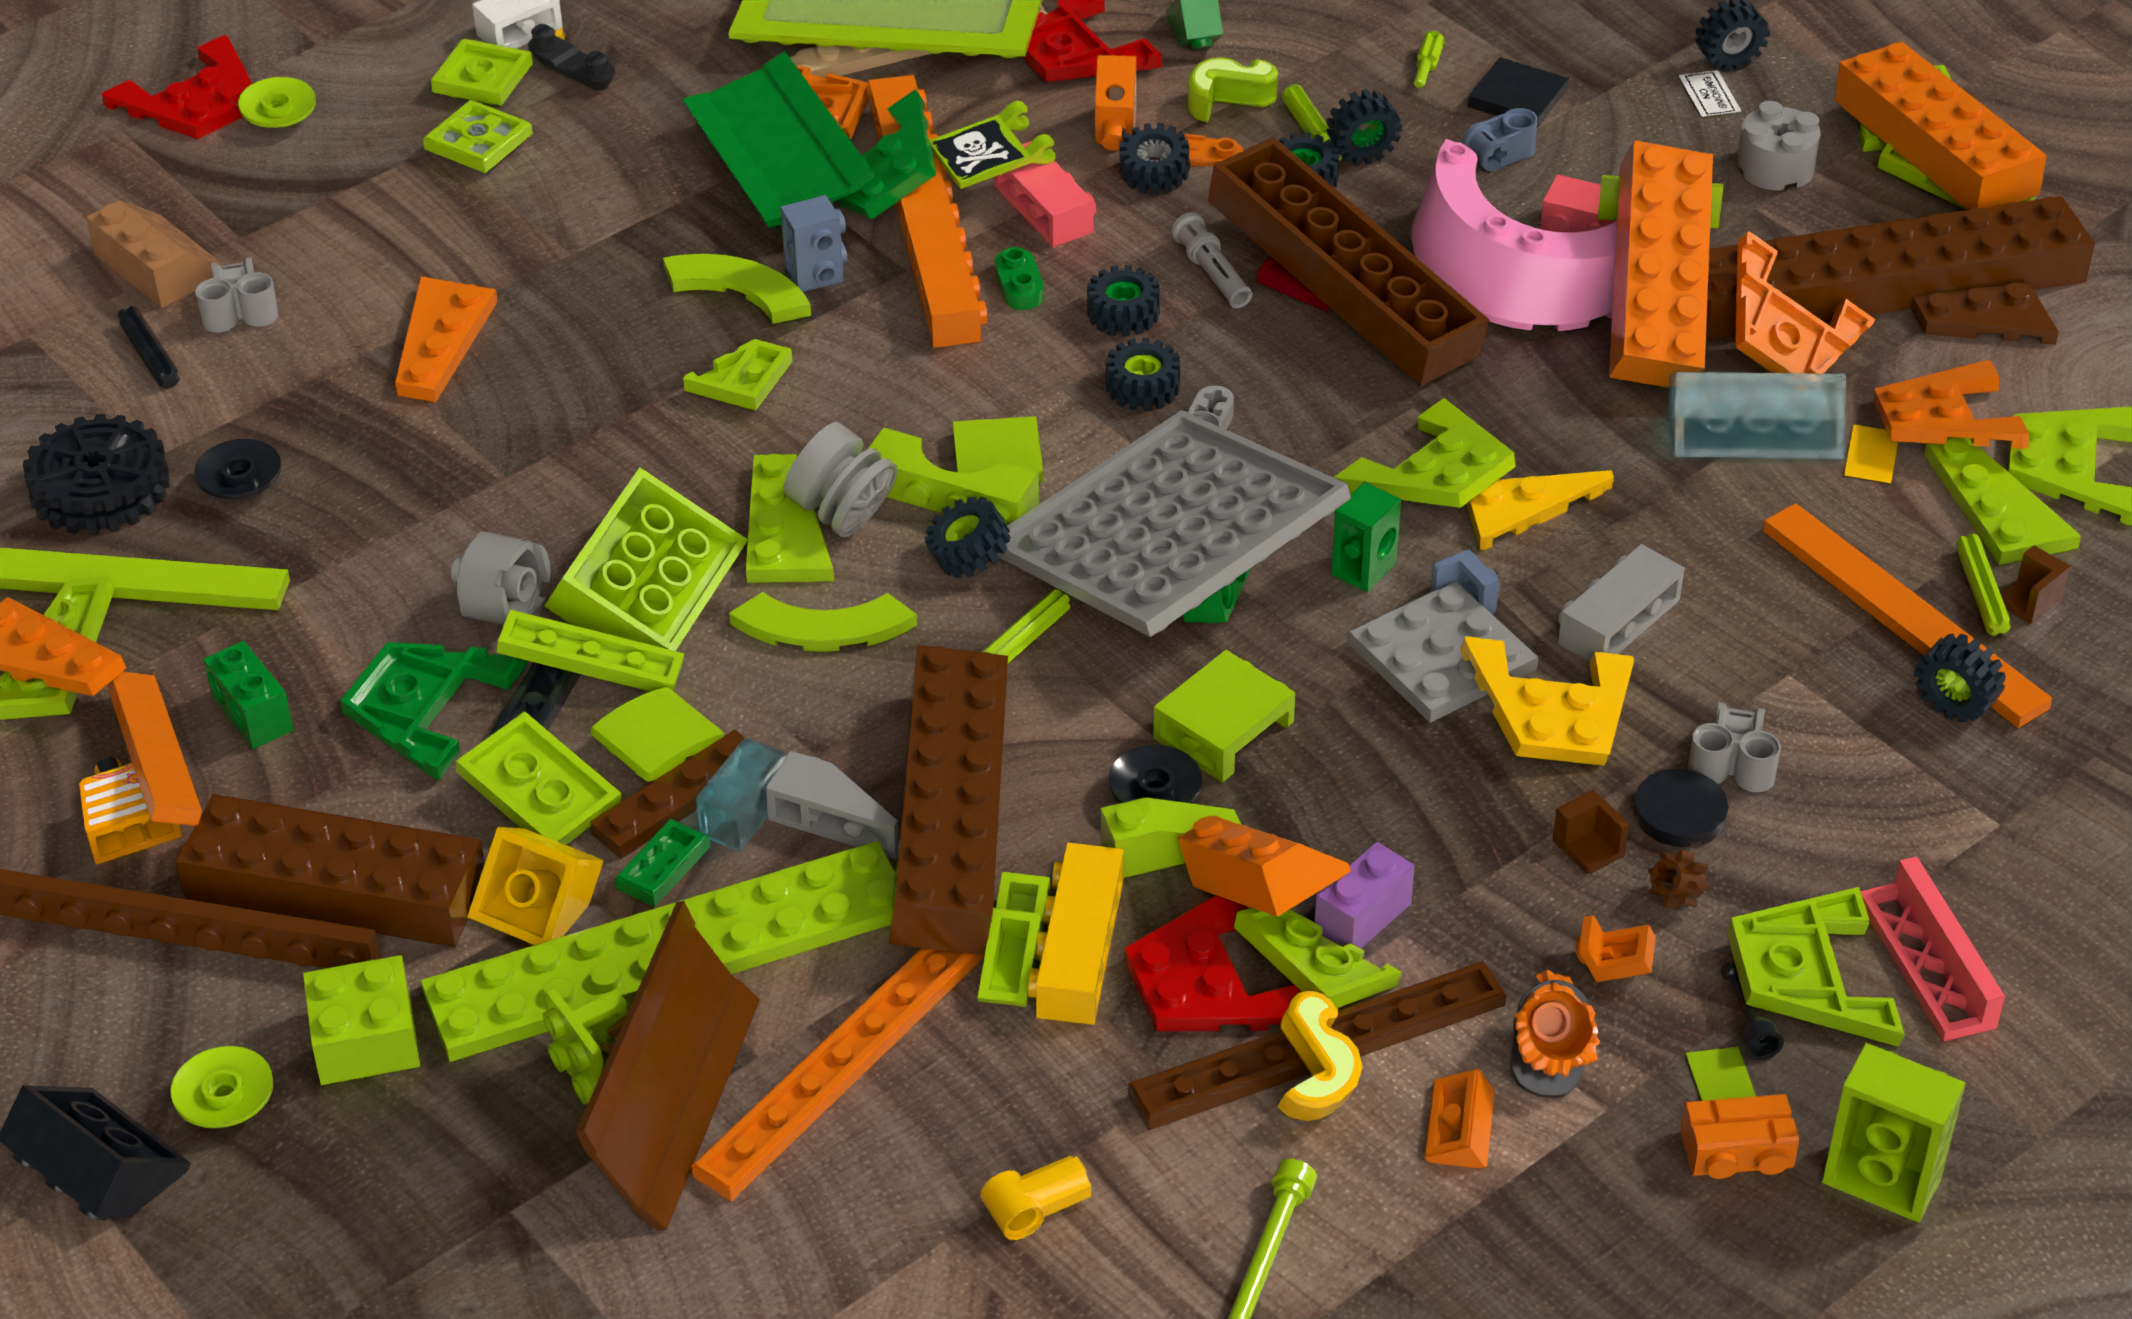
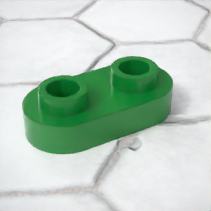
[995,247,1044,310]

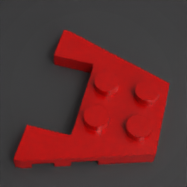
[1021,0,1162,82]
[101,34,252,140]
[1124,895,1300,1031]

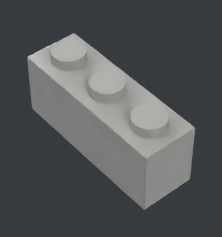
[1558,544,1685,662]

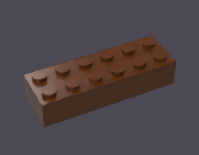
[176,794,485,947]

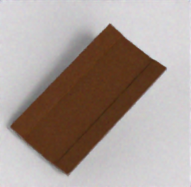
[576,901,760,1231]

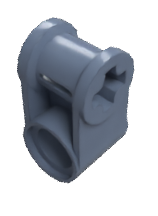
[1462,108,1537,172]

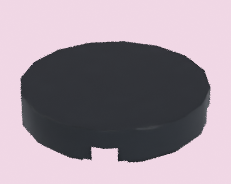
[1633,769,1729,847]

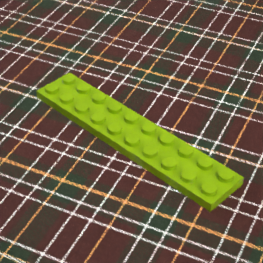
[421,841,895,1062]

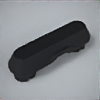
[528,24,615,90]

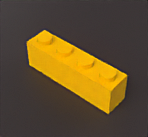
[1028,842,1124,1025]

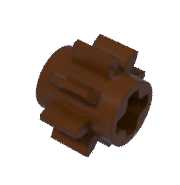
[1648,849,1709,910]

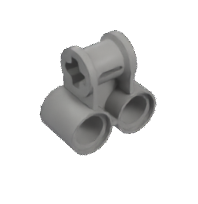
[195,257,279,333]
[1687,702,1781,792]

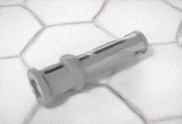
[1171,212,1253,309]

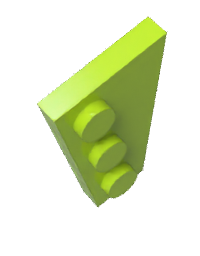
[1234,908,1402,1008]

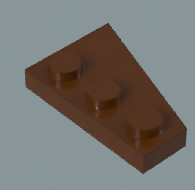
[1911,282,2059,345]

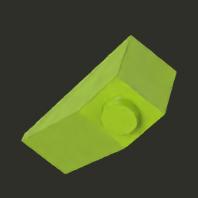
[1101,798,1241,878]

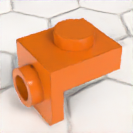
[1575,915,1656,982]

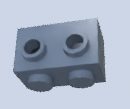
[780,195,848,292]

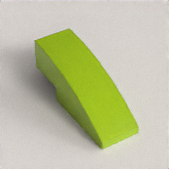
[978,872,1052,1007]

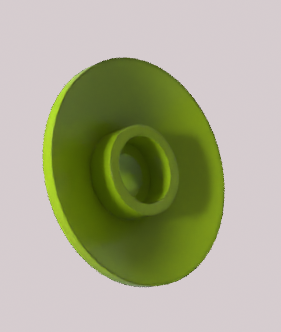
[238,77,316,128]
[171,1046,273,1128]

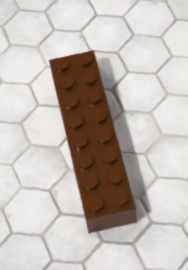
[1208,137,1489,387]
[889,645,1008,955]

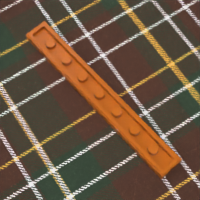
[1763,503,2053,728]
[691,948,985,1202]

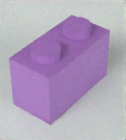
[1315,842,1415,949]

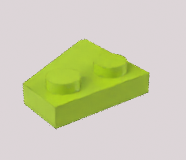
[683,339,793,411]

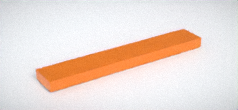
[107,672,202,826]

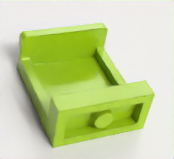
[1153,650,1295,783]

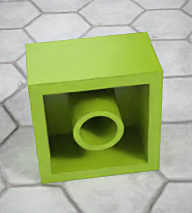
[303,955,421,1085]

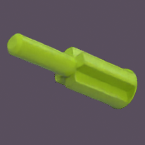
[1413,31,1445,88]

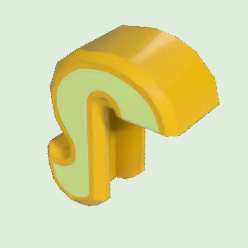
[1277,991,1363,1121]

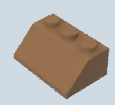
[86,200,224,308]

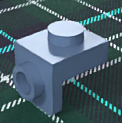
[1430,549,1500,614]

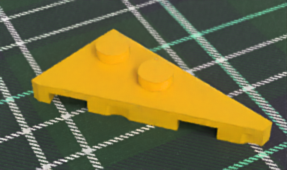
[1466,470,1614,550]

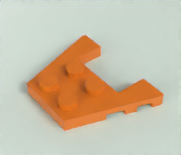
[770,59,870,140]
[1736,231,1875,393]
[1874,360,2029,449]

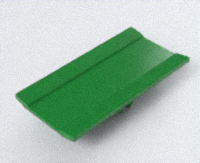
[682,51,875,228]

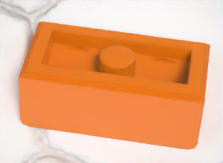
[1424,1068,1495,1168]

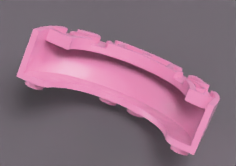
[1410,139,1617,331]

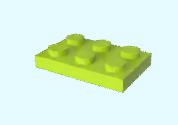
[456,711,621,845]

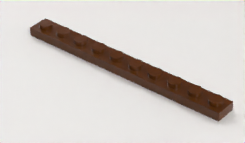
[0,869,381,968]

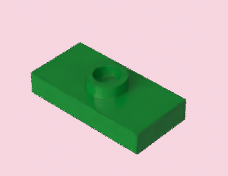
[615,819,710,907]

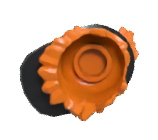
[1511,970,1600,1098]

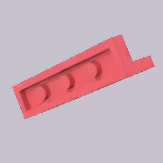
[1861,856,2005,1042]

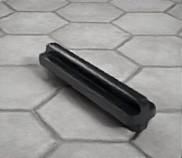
[117,306,180,388]

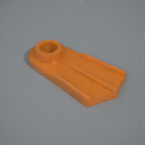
[1155,133,1243,166]

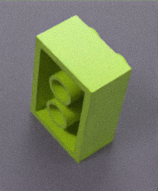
[1822,1043,1966,1223]

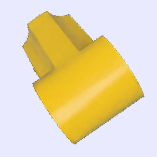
[980,1155,1091,1240]

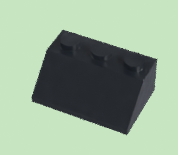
[0,1085,191,1221]

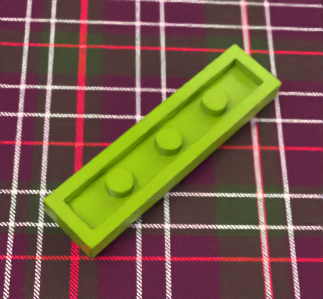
[497,609,685,692]

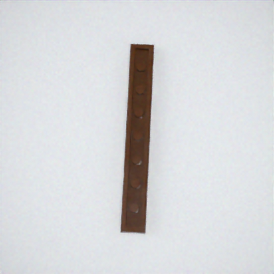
[1128,961,1506,1130]

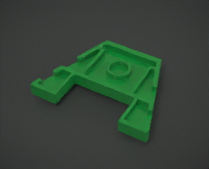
[837,89,936,220]
[340,642,528,780]

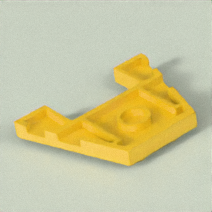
[1460,636,1634,766]

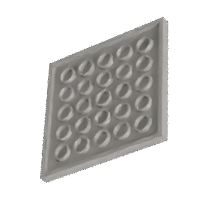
[997,410,1351,637]

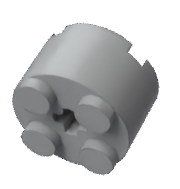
[1736,101,1821,191]
[451,531,551,626]

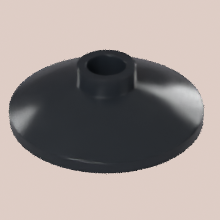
[194,439,281,499]
[1109,745,1202,804]

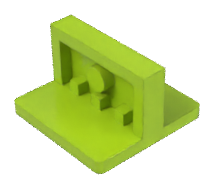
[542,987,628,1104]

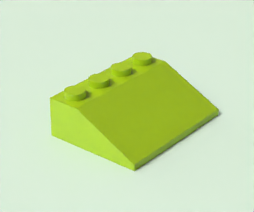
[544,467,748,651]

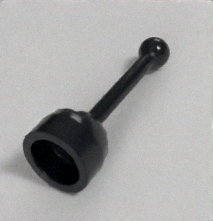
[1721,962,1784,1061]

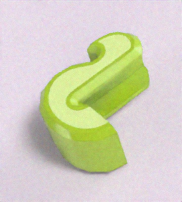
[1187,57,1278,124]

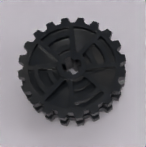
[23,414,170,535]

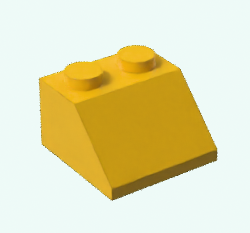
[467,827,604,945]

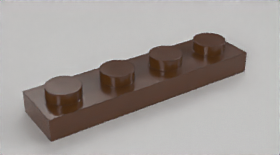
[590,729,765,859]

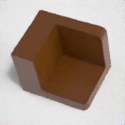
[2000,545,2071,624]
[1552,790,1629,874]

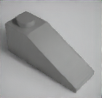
[766,751,899,859]

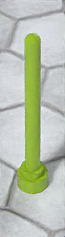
[1228,1159,1317,1319]

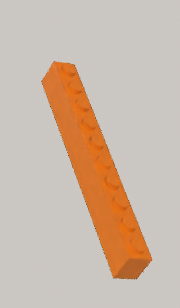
[869,75,987,348]

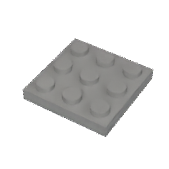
[1349,581,1538,723]

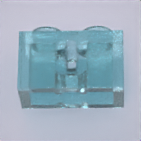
[696,738,786,852]

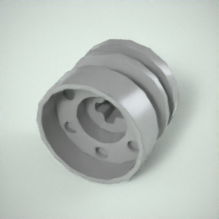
[783,421,898,538]

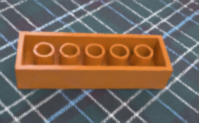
[1834,42,2047,210]
[1609,140,1713,391]

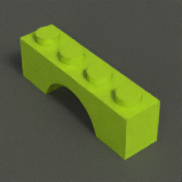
[868,427,1039,525]

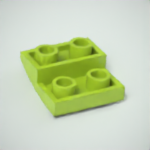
[590,686,725,782]

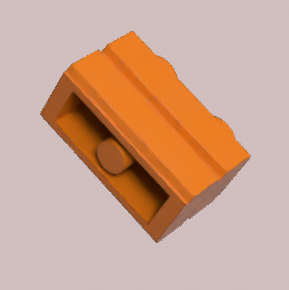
[1680,1094,1799,1179]

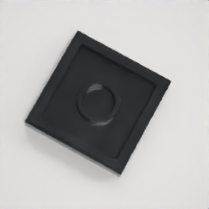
[1468,57,1569,128]

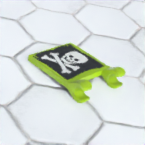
[929,101,1056,189]

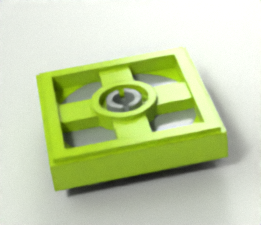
[423,100,533,173]

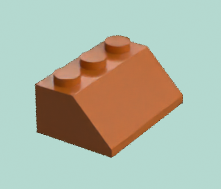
[1177,816,1351,917]

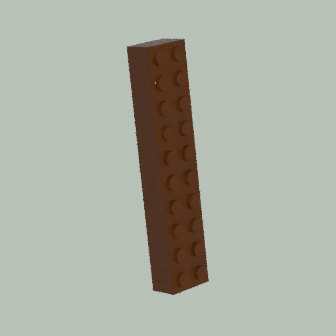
[1706,196,2095,341]

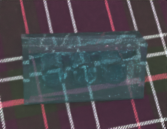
[1668,372,1846,459]

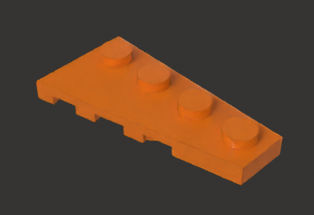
[395,276,498,402]
[0,597,127,696]

